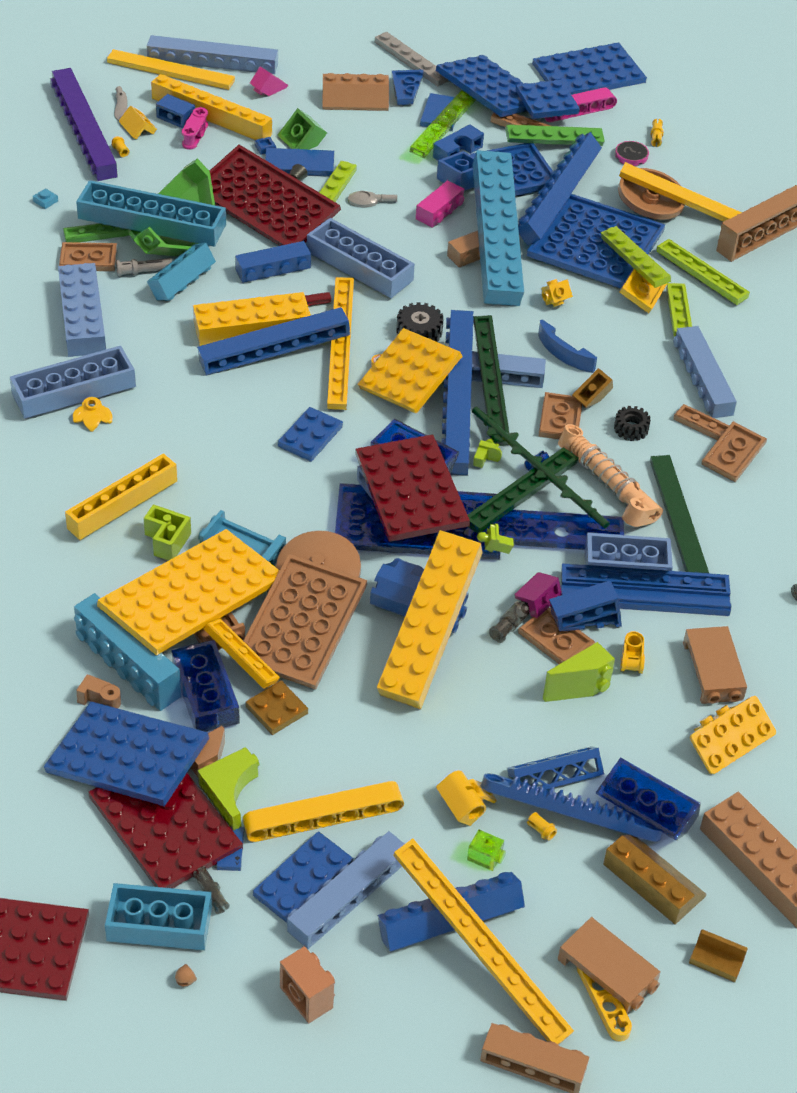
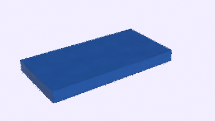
[265,148,334,176]

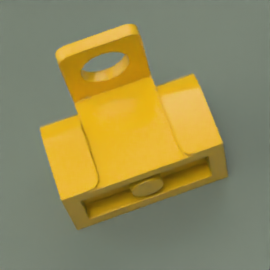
[436,770,497,826]

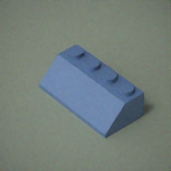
[585,533,673,571]

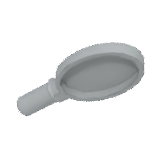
[348,191,397,208]

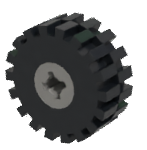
[396,302,444,342]

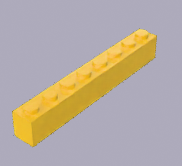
[151,74,272,140]

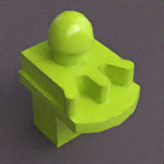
[473,439,502,468]
[477,524,514,554]

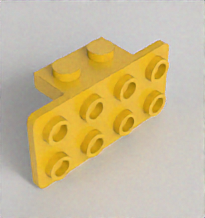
[690,696,776,774]

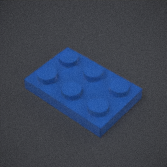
[278,407,343,462]

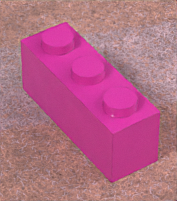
[416,180,465,228]

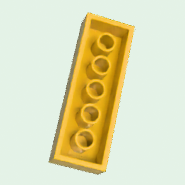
[193,292,311,346]

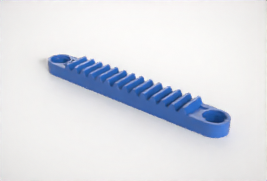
[481,773,663,842]

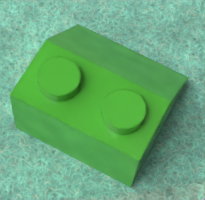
[278,108,327,150]

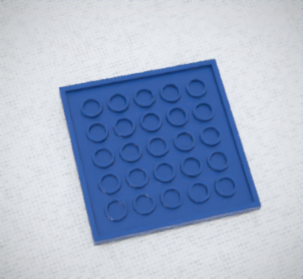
[527,194,665,288]

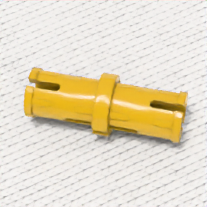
[650,119,664,147]

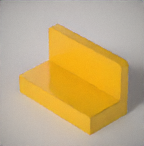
[119,105,157,139]

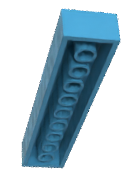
[473,150,524,306]

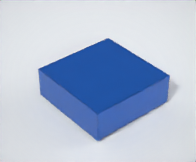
[254,137,276,155]

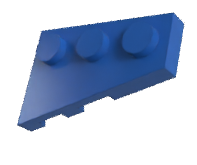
[391,70,424,105]

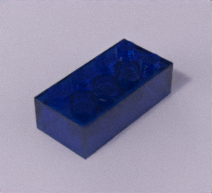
[171,640,240,732]

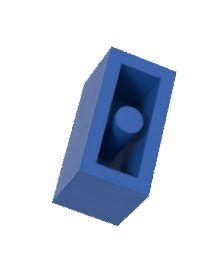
[156,94,195,128]

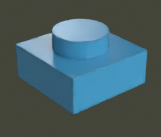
[33,188,58,209]

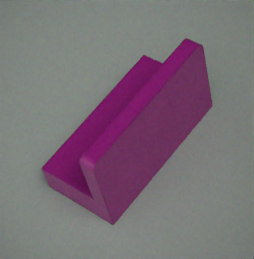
[514,572,562,618]

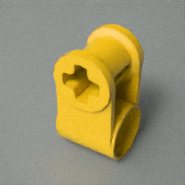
[620,631,645,674]

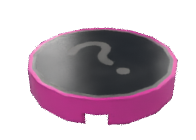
[615,141,649,166]

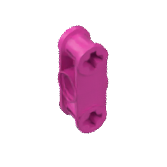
[182,107,208,150]

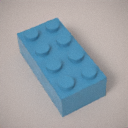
[105,883,212,950]

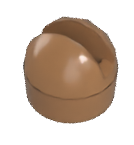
[175,964,197,987]

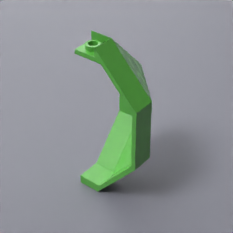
[128,158,215,257]

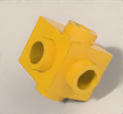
[541,279,573,307]

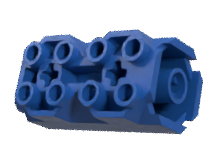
[370,558,469,633]

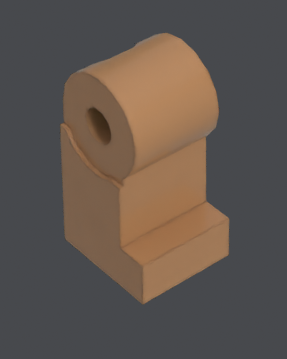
[76,674,121,708]

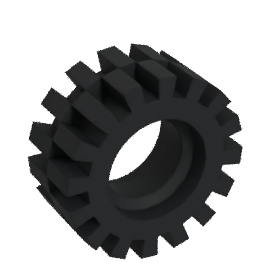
[614,406,651,441]

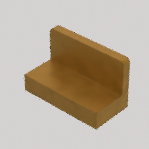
[689,929,748,982]

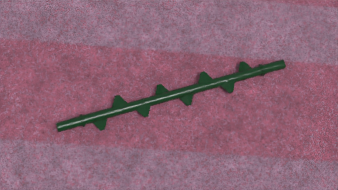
[472,406,610,529]

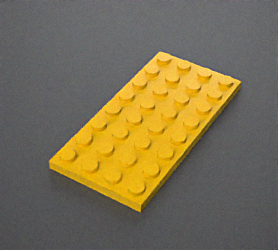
[97,529,280,656]

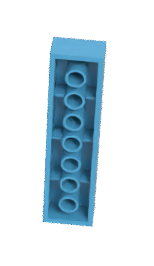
[76,180,226,247]

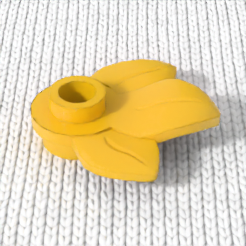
[73,397,112,432]

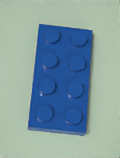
[253,831,353,923]

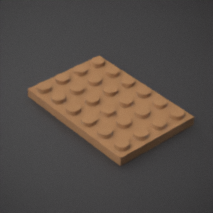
[243,554,367,690]

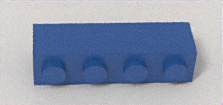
[235,241,311,283]

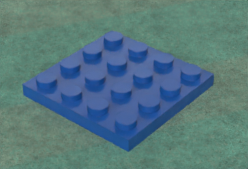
[470,143,553,196]

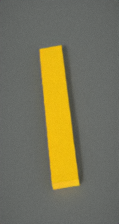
[107,49,235,90]
[619,162,742,222]

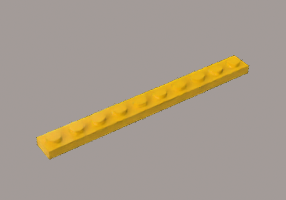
[327,277,354,410]
[393,838,574,1045]

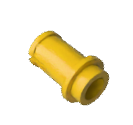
[111,136,130,157]
[527,812,557,840]

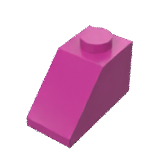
[250,66,288,96]

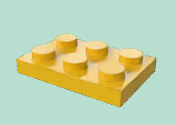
[619,269,667,313]

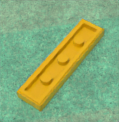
[204,619,280,689]

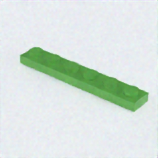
[505,125,605,146]

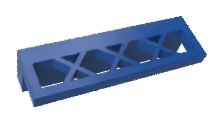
[507,746,604,789]

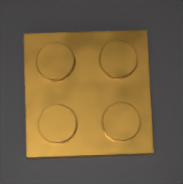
[246,680,308,735]

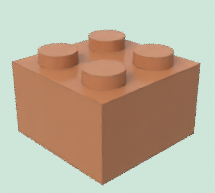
[280,946,335,1024]

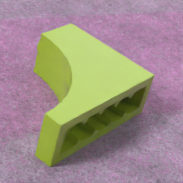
[197,747,260,831]

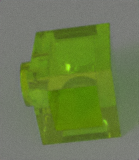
[467,829,506,871]

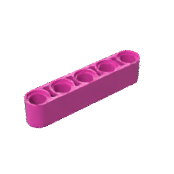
[544,88,617,122]

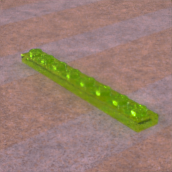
[409,90,476,158]

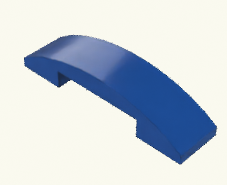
[538,319,597,373]

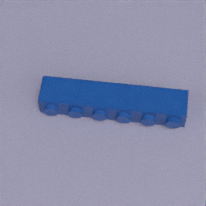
[377,872,525,952]

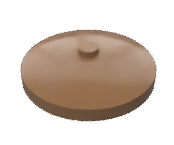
[618,168,685,220]
[276,531,361,578]

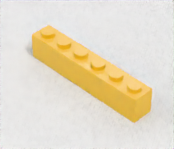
[65,453,177,540]

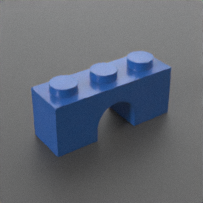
[433,124,484,161]

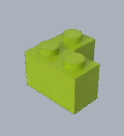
[143,504,191,561]

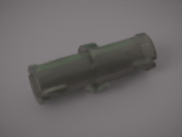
[193,866,230,914]

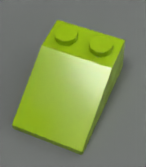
[543,642,615,702]

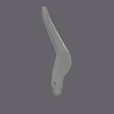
[114,86,147,134]

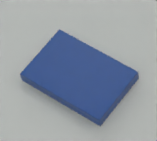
[420,93,462,132]

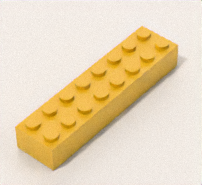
[377,530,483,709]

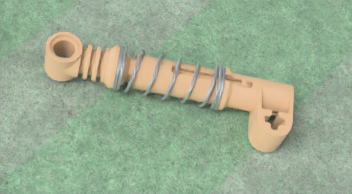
[558,424,663,527]

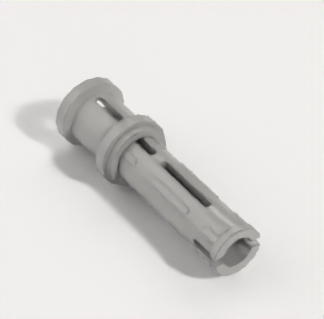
[116,258,172,277]

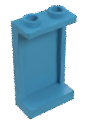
[198,510,286,566]

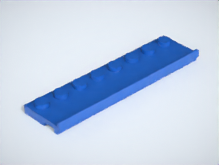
[561,563,732,616]

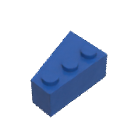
[549,581,622,631]

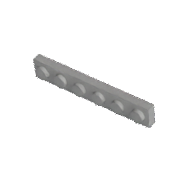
[374,32,449,87]

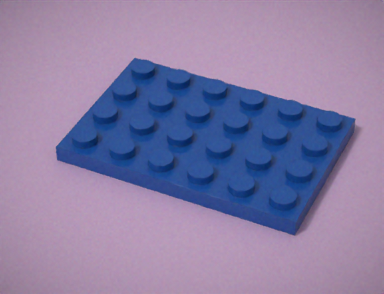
[532,42,647,95]
[435,55,527,117]
[44,702,209,806]

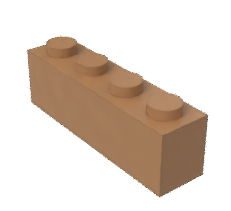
[447,231,480,268]
[480,1023,589,1093]

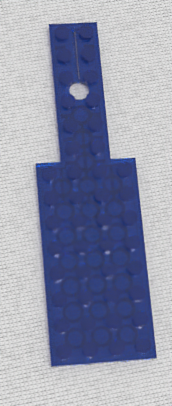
[335,483,624,560]

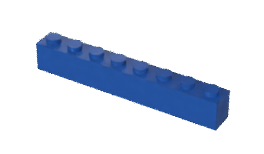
[197,307,350,375]

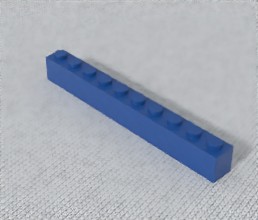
[518,132,602,246]
[441,310,474,475]

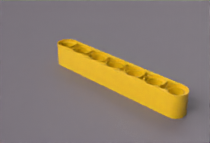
[242,781,404,842]

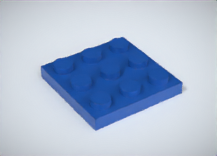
[515,80,580,119]

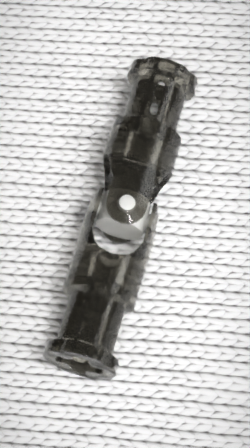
[489,600,530,643]

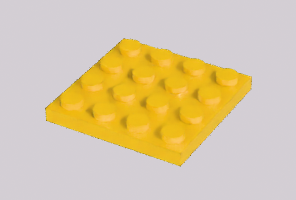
[358,328,463,414]

